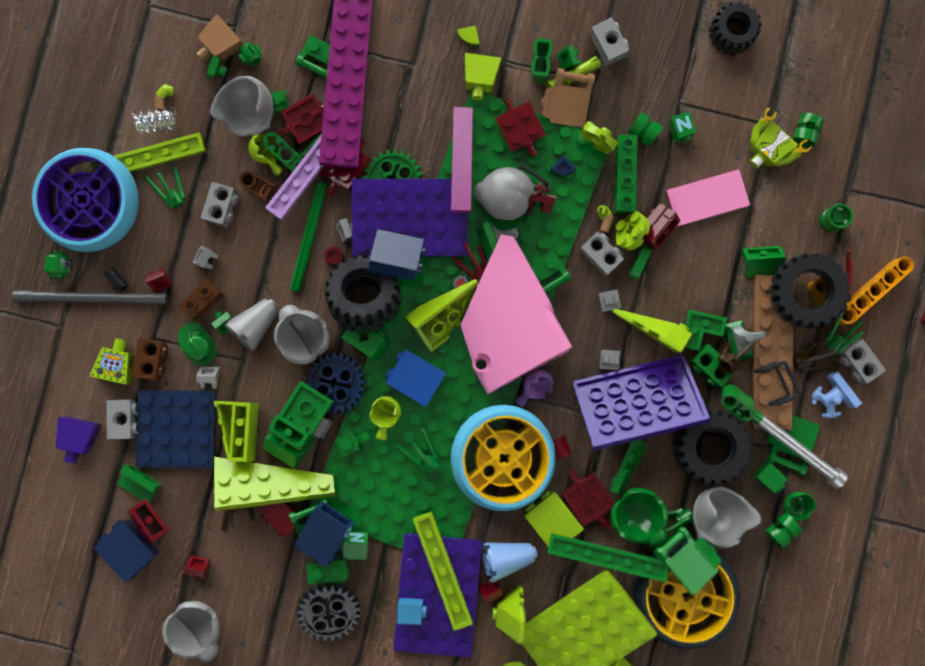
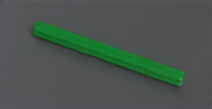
[290,182,327,292]

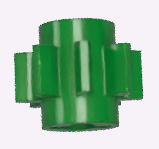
[238,42,263,67]

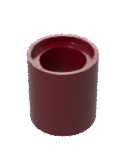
[553,436,572,460]

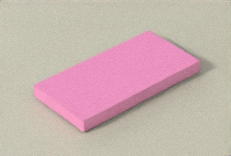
[665,169,750,227]

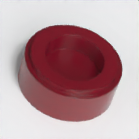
[324,246,344,266]

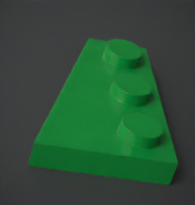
[611,439,648,496]

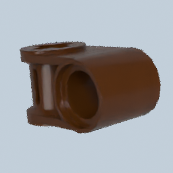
[239,171,278,203]

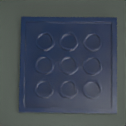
[136,390,216,468]

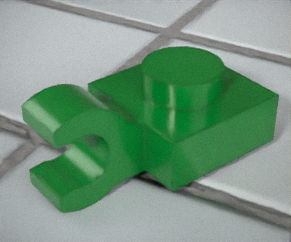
[335,431,371,457]

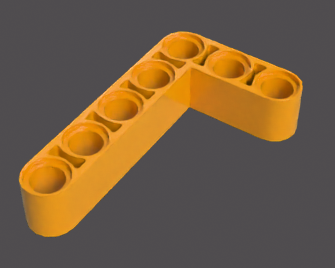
[807,256,914,326]

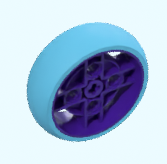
[32,148,139,252]

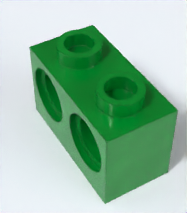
[688,344,736,387]

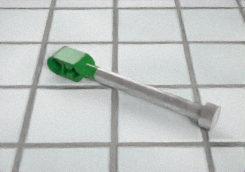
[721,384,848,489]

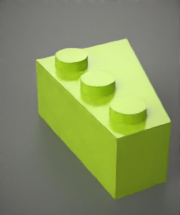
[214,401,259,462]

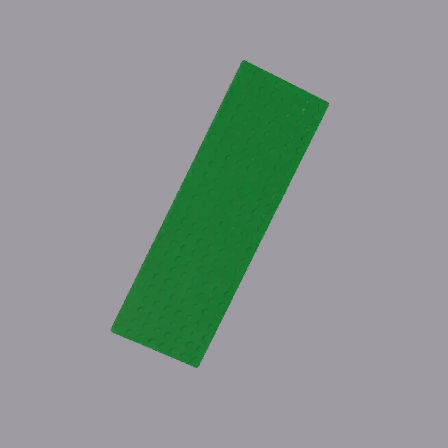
[309,90,607,549]

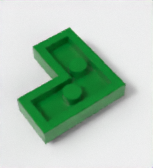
[684,309,727,351]

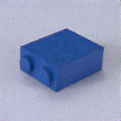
[385,349,446,407]

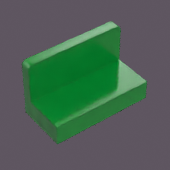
[742,246,786,278]
[117,464,162,503]

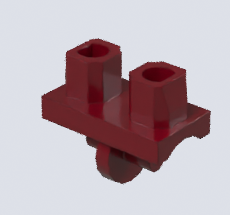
[527,181,556,213]

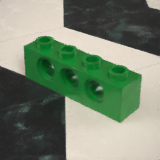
[613,135,637,215]

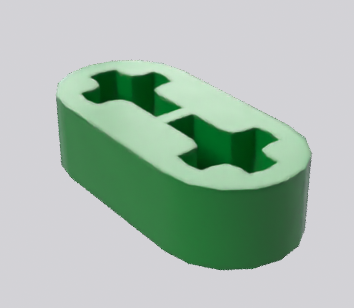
[628,244,652,280]

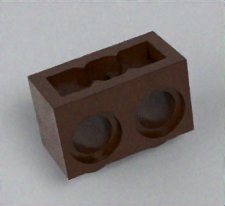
[178,279,225,321]
[132,338,168,380]

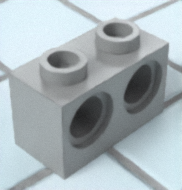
[200,182,239,228]
[579,231,624,277]
[838,339,886,384]

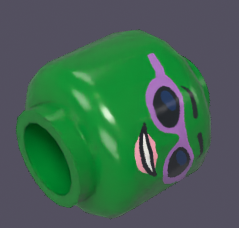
[44,250,72,279]

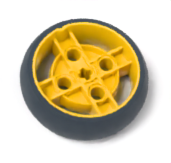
[633,541,740,649]

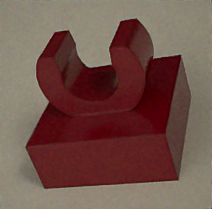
[145,267,173,293]
[185,556,210,580]
[479,581,504,604]

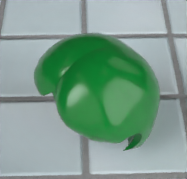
[611,488,668,548]

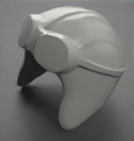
[210,76,273,137]
[693,486,761,549]

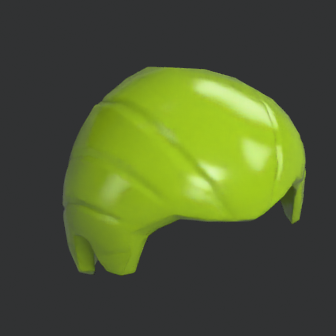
[248,134,283,177]
[369,396,401,441]

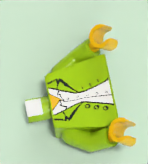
[750,107,812,169]

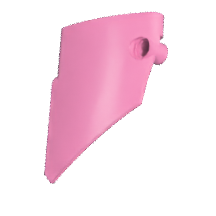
[461,234,572,395]

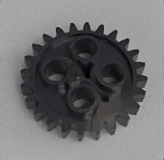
[297,582,361,642]

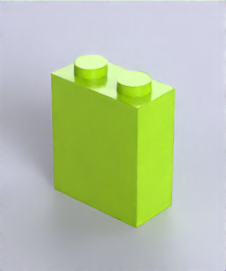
[523,490,584,547]

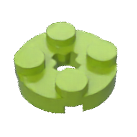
[580,121,618,154]
[616,211,650,251]

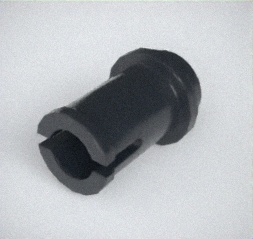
[104,267,128,292]

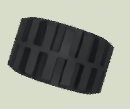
[709,1,762,55]

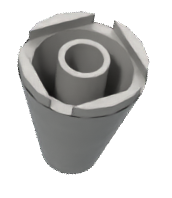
[225,299,278,351]

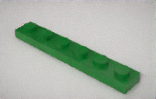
[547,533,669,582]

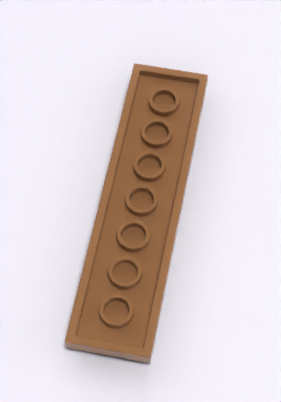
[751,275,794,430]

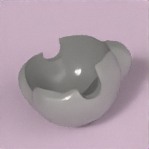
[473,167,534,221]
[274,305,331,364]
[162,601,220,662]

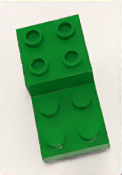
[262,381,334,469]

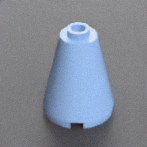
[482,542,537,582]

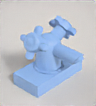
[812,372,862,419]

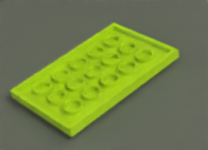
[521,568,657,666]

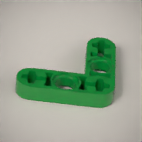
[263,132,322,172]

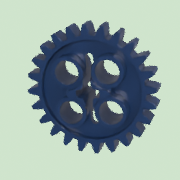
[305,352,367,415]

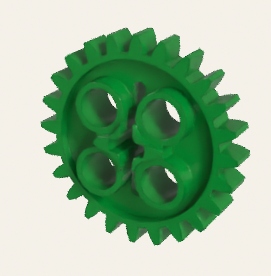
[362,149,424,179]

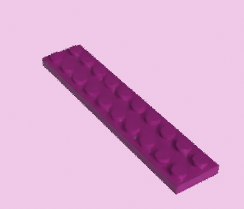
[319,0,372,168]

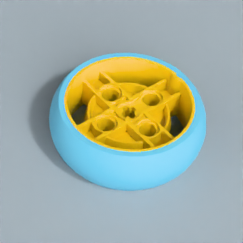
[451,405,555,511]

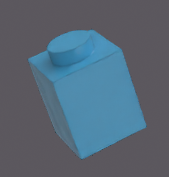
[397,598,426,625]

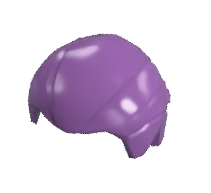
[515,370,553,407]

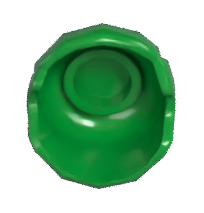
[783,491,816,521]

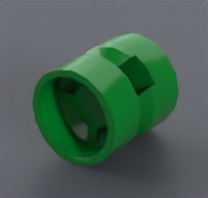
[627,112,663,147]
[792,113,825,148]
[819,203,853,233]
[765,512,803,550]

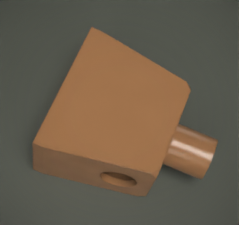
[196,14,244,62]

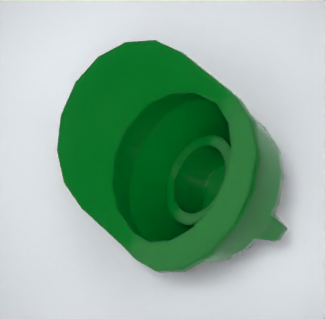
[178,323,216,366]

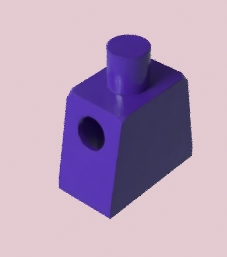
[56,416,101,463]

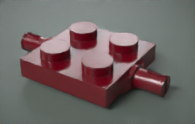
[277,93,324,146]
[495,97,546,158]
[320,139,371,196]
[561,469,614,530]

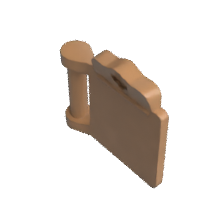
[541,68,595,128]

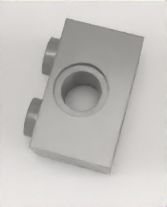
[589,17,629,67]
[106,400,138,439]

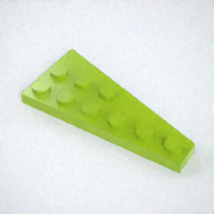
[214,457,335,511]

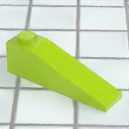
[405,279,479,352]
[613,309,692,354]
[492,585,525,643]

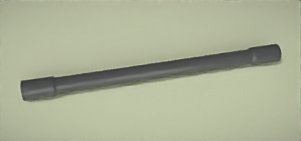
[12,290,168,305]

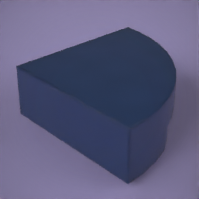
[550,156,577,176]

